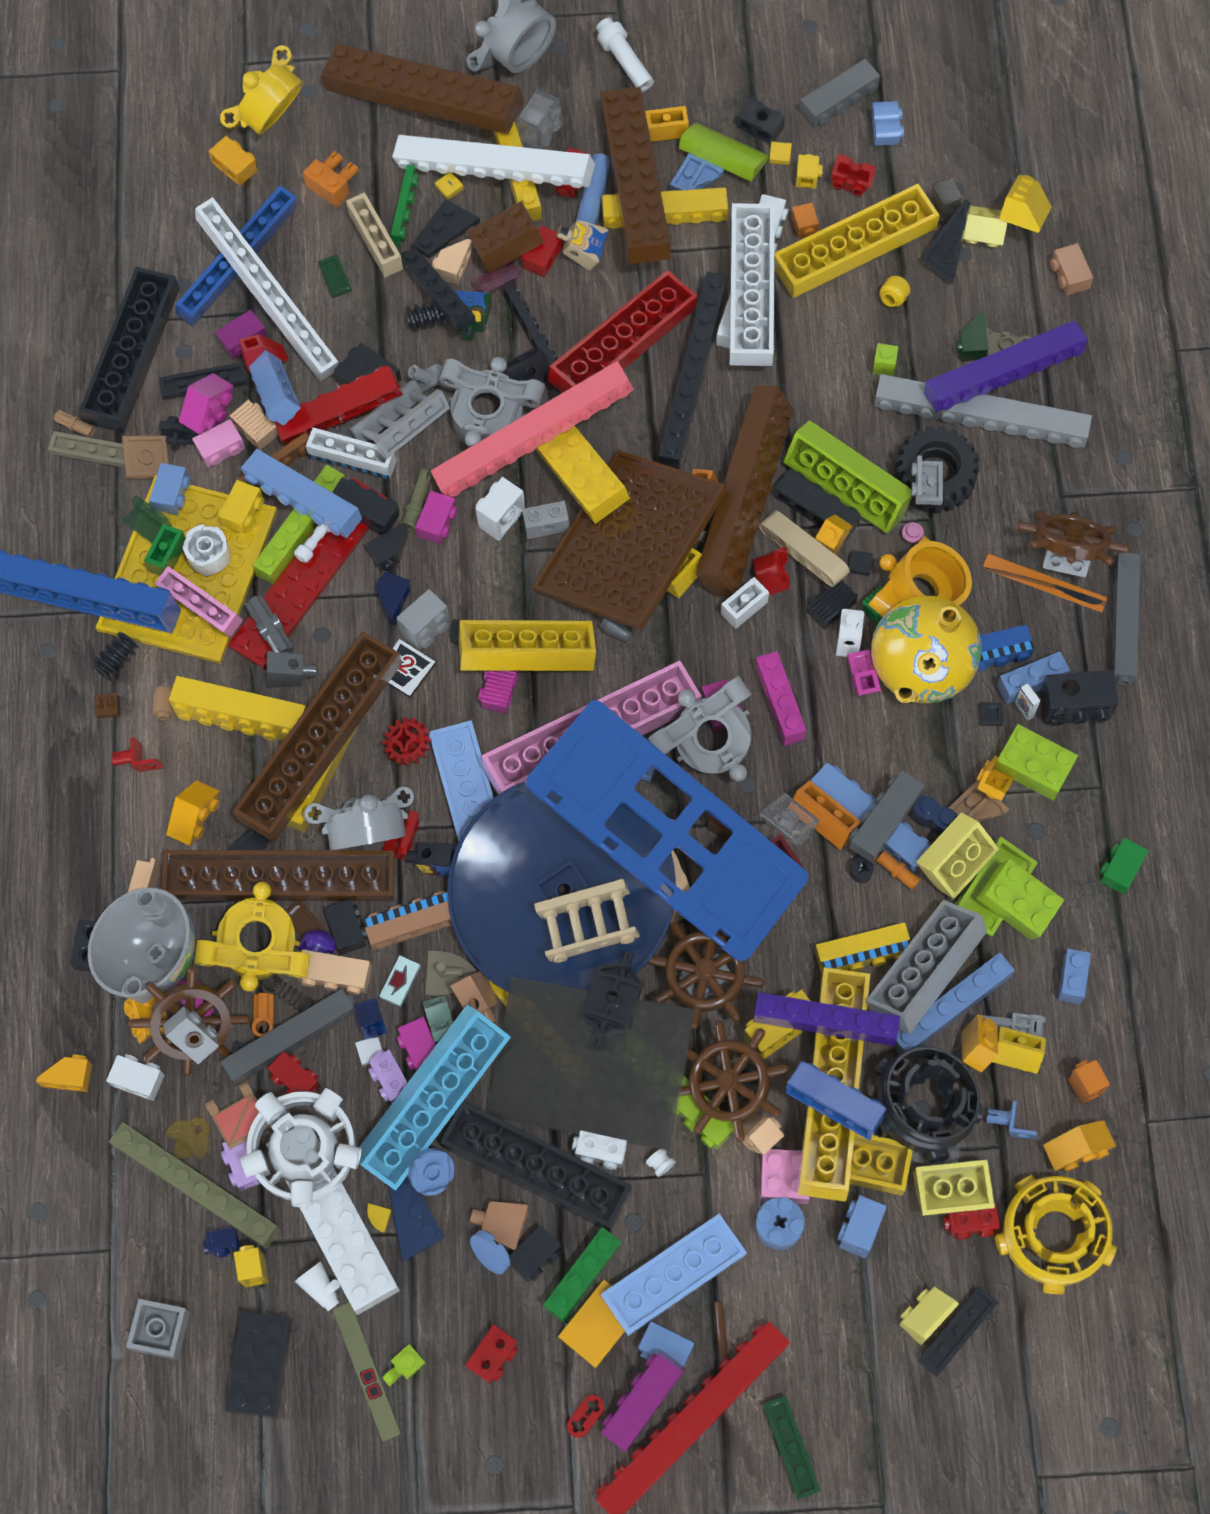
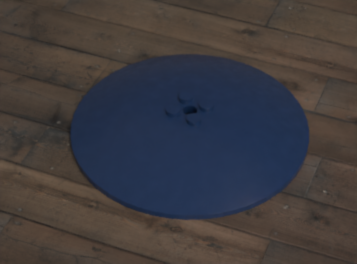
[448,781,676,1004]

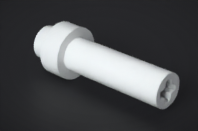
[596,18,654,92]

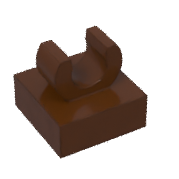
[95,693,119,719]

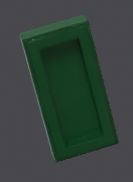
[318,254,352,299]

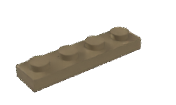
[48,431,125,468]

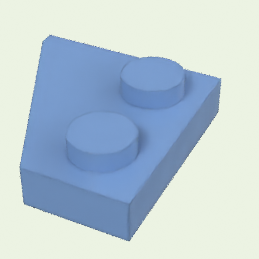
[670,153,724,191]

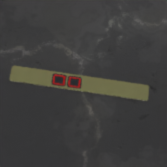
[333,1303,400,1441]

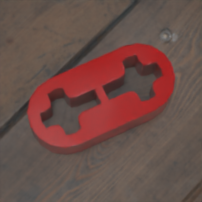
[567,1395,604,1439]

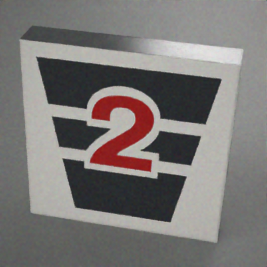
[388,639,436,699]

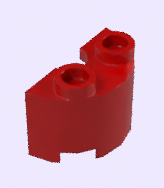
[831,153,876,196]
[753,547,790,596]

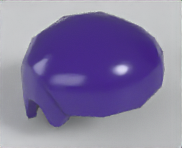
[298,930,336,955]

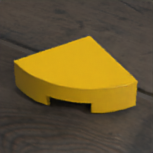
[367,1203,392,1234]

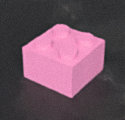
[760,1149,810,1204]

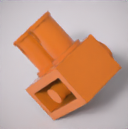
[302,151,359,208]

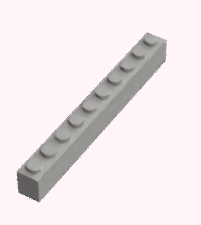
[874,374,1092,448]

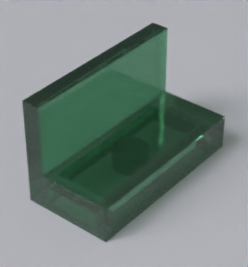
[122,494,172,544]

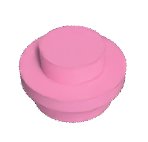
[902,522,924,544]

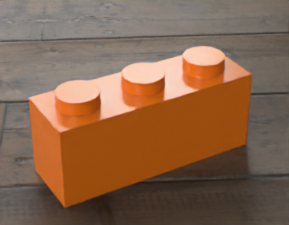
[788,780,862,850]

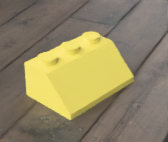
[913,1160,995,1216]

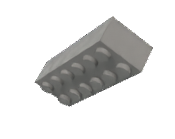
[866,900,987,1034]

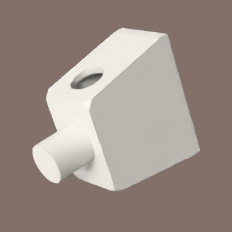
[836,609,864,657]

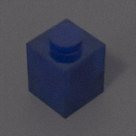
[354,998,387,1040]

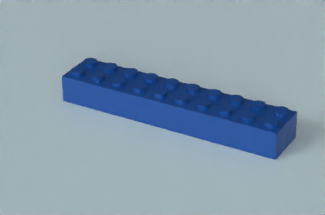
[0,550,181,634]

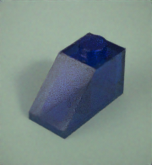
[376,571,411,626]

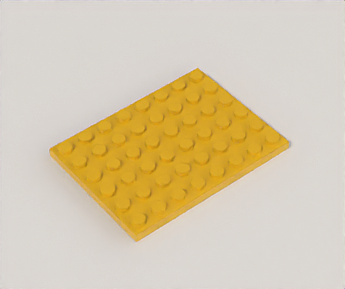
[96,475,278,664]

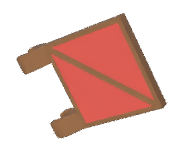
[205,1080,270,1150]

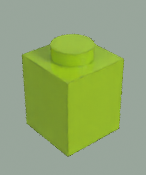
[872,343,899,376]

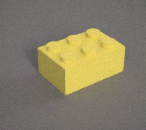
[916,812,999,899]

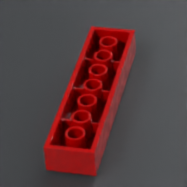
[548,270,698,393]

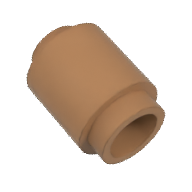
[152,686,175,721]

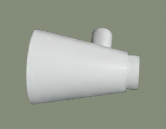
[295,1261,340,1311]

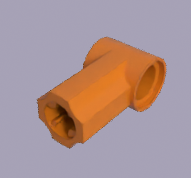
[252,993,275,1039]

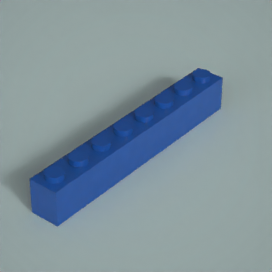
[176,185,297,326]

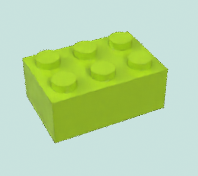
[994,724,1078,801]
[976,859,1064,940]

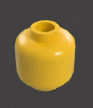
[879,276,910,307]

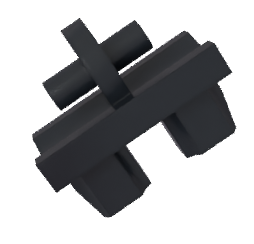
[159,416,199,450]

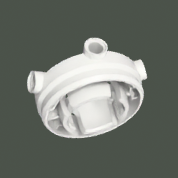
[240,1088,362,1207]

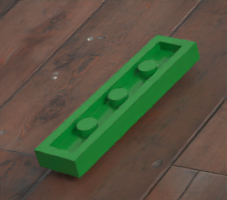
[391,164,419,247]

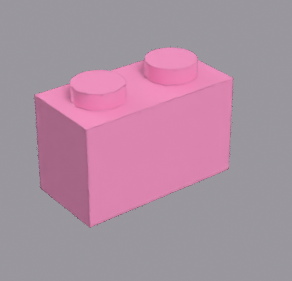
[192,419,245,468]

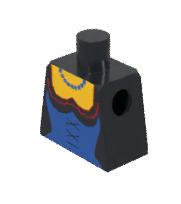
[406,842,456,878]

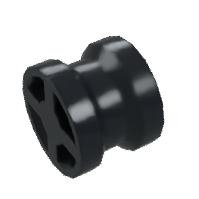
[850,857,874,884]

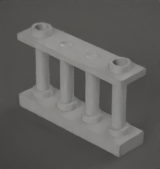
[350,379,450,458]

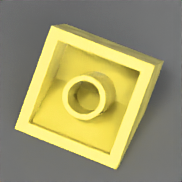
[963,205,1007,247]
[900,1287,959,1345]

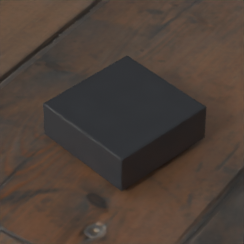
[849,550,873,576]
[979,702,1003,726]

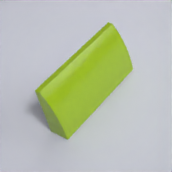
[679,123,770,182]
[955,837,1038,937]

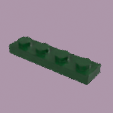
[762,1395,821,1501]

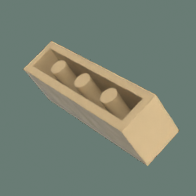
[346,192,403,278]

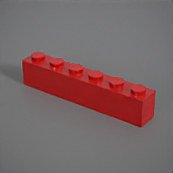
[274,366,403,445]

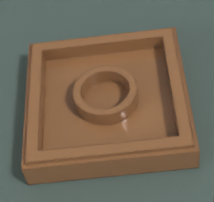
[122,436,169,479]

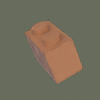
[1050,243,1093,295]

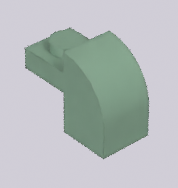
[423,995,453,1043]

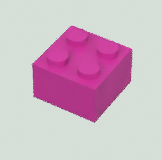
[179,373,234,434]

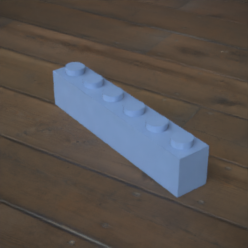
[241,449,362,538]
[811,762,931,873]
[893,953,1015,1054]

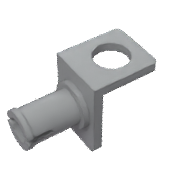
[408,364,455,392]

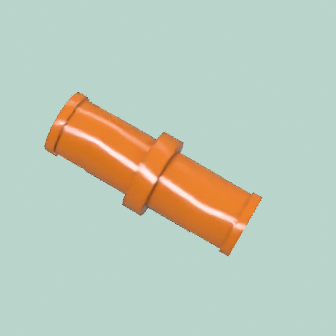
[876,850,921,891]

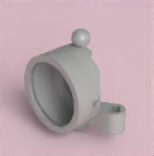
[467,0,556,73]
[439,357,545,447]
[648,676,752,782]
[302,787,414,850]

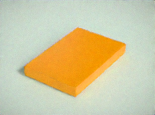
[558,1280,625,1369]

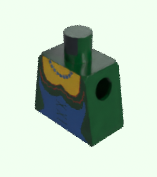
[454,291,492,341]

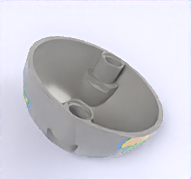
[88,888,196,1004]

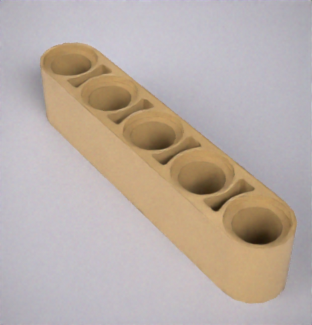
[759,510,850,587]

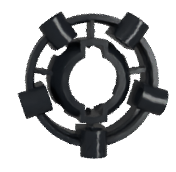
[872,1046,983,1163]

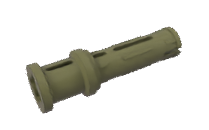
[399,469,432,533]

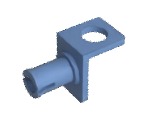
[987,1101,1038,1140]

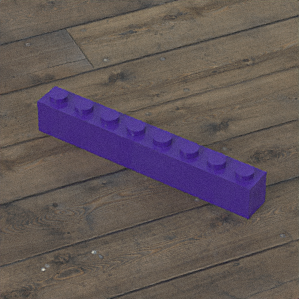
[924,320,1088,413]

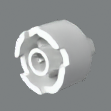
[183,525,231,576]

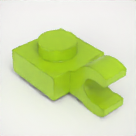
[382,1344,426,1387]

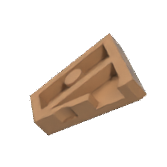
[949,780,1010,822]

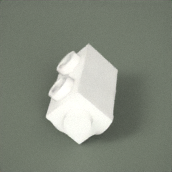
[572,1131,627,1170]

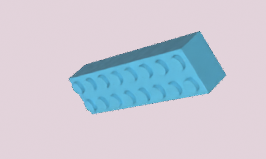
[359,1004,511,1191]

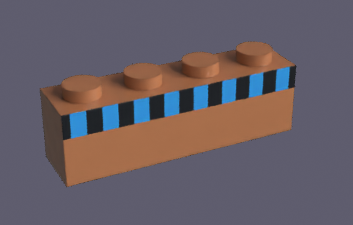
[363,891,452,951]

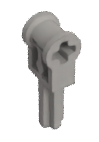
[981,1013,1046,1038]

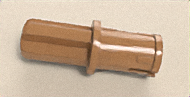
[54,410,96,438]

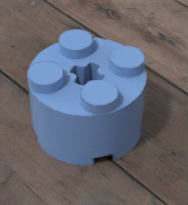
[755,1198,805,1250]

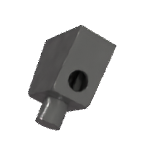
[266,651,316,688]

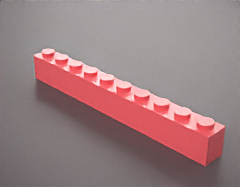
[431,361,634,497]

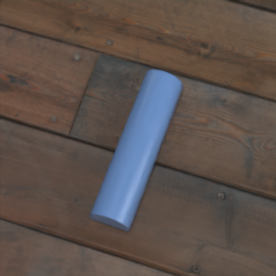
[576,154,611,225]

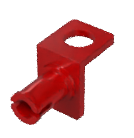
[111,737,163,772]

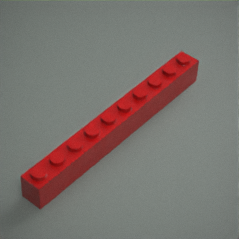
[595,1321,790,1514]

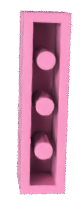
[155,566,243,638]

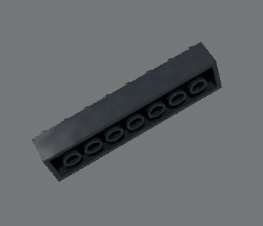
[79,267,180,433]
[440,1101,632,1233]

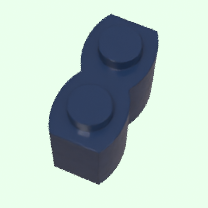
[910,795,958,836]

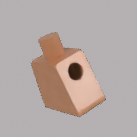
[451,971,498,1022]
[470,1201,529,1252]

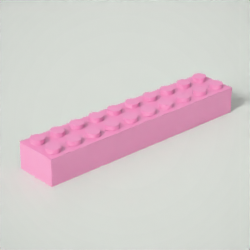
[481,661,702,795]

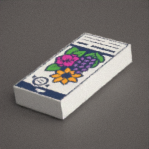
[1015,684,1040,721]

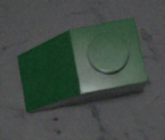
[956,312,989,362]

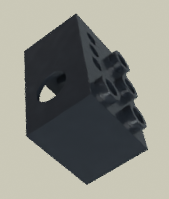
[1040,670,1119,726]

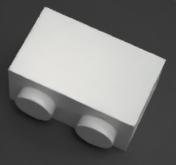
[721,577,769,629]
[106,1054,165,1101]

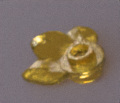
[165,1117,210,1159]

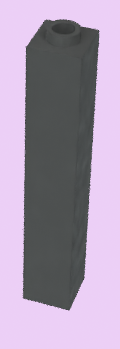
[1111,552,1141,686]
[221,989,356,1086]

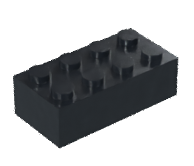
[225,1312,293,1419]

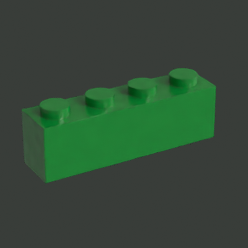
[543,1227,622,1323]

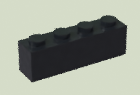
[774,469,861,543]

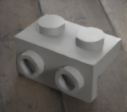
[911,455,943,505]

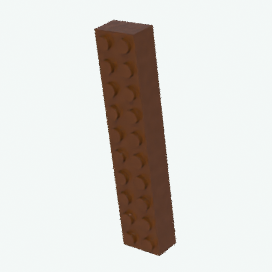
[320,43,524,135]
[600,87,671,264]
[696,386,794,597]
[233,631,402,842]
[162,850,395,901]

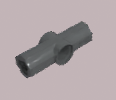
[245,595,294,653]

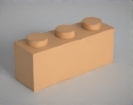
[297,950,372,995]

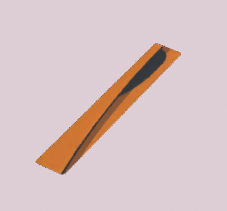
[982,554,1107,612]

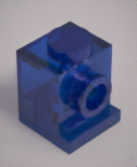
[203,1227,240,1258]

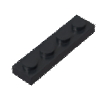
[159,362,247,400]
[918,1286,999,1378]

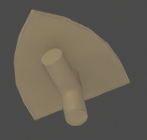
[425,951,477,996]

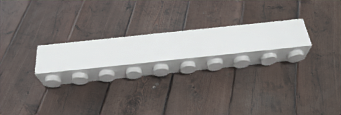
[393,135,595,188]
[195,197,338,382]

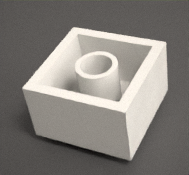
[476,477,525,541]

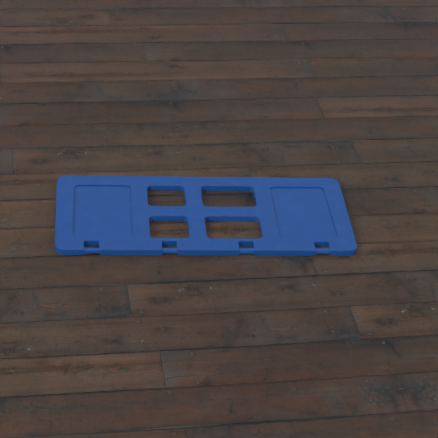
[525,700,808,962]

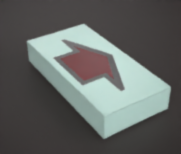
[379,956,421,1007]

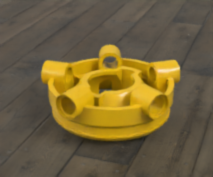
[995,1175,1117,1294]

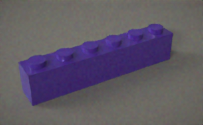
[754,992,900,1046]

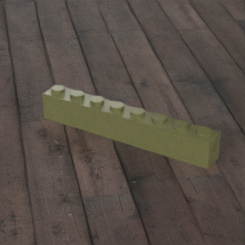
[109,1122,280,1250]

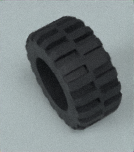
[894,426,979,513]

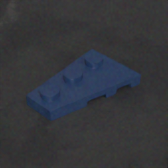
[389,1176,445,1262]

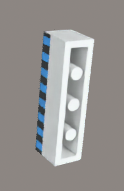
[306,428,397,480]

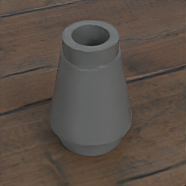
[599,618,633,643]

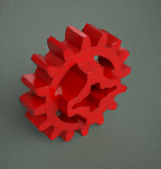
[382,717,432,766]

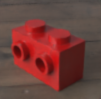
[465,1325,519,1385]

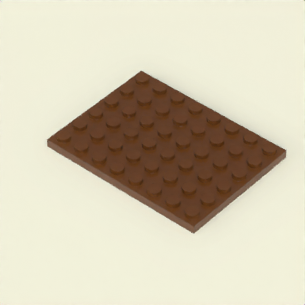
[532,450,728,631]

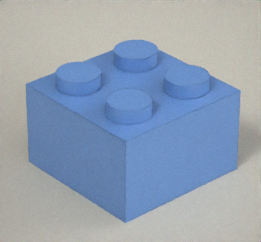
[837,1195,887,1259]

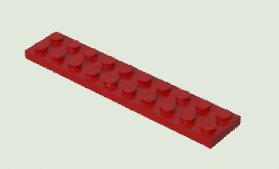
[228,478,387,670]

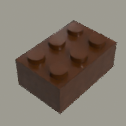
[467,201,544,273]

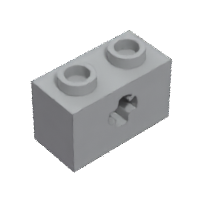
[522,501,569,539]

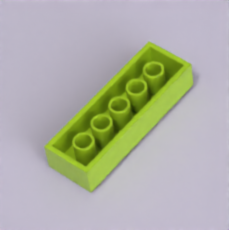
[783,420,913,534]

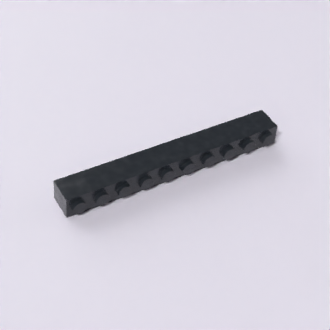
[658,271,728,470]

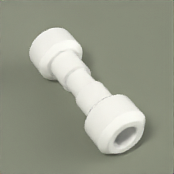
[294,524,331,563]

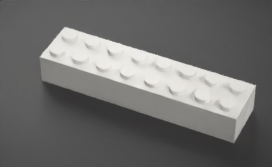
[730,203,774,366]
[266,1125,400,1315]

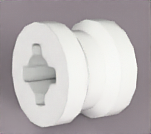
[646,1147,676,1177]

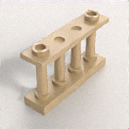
[534,879,640,963]

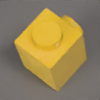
[796,154,823,189]

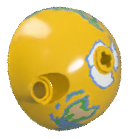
[871,596,982,704]

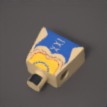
[556,220,608,271]

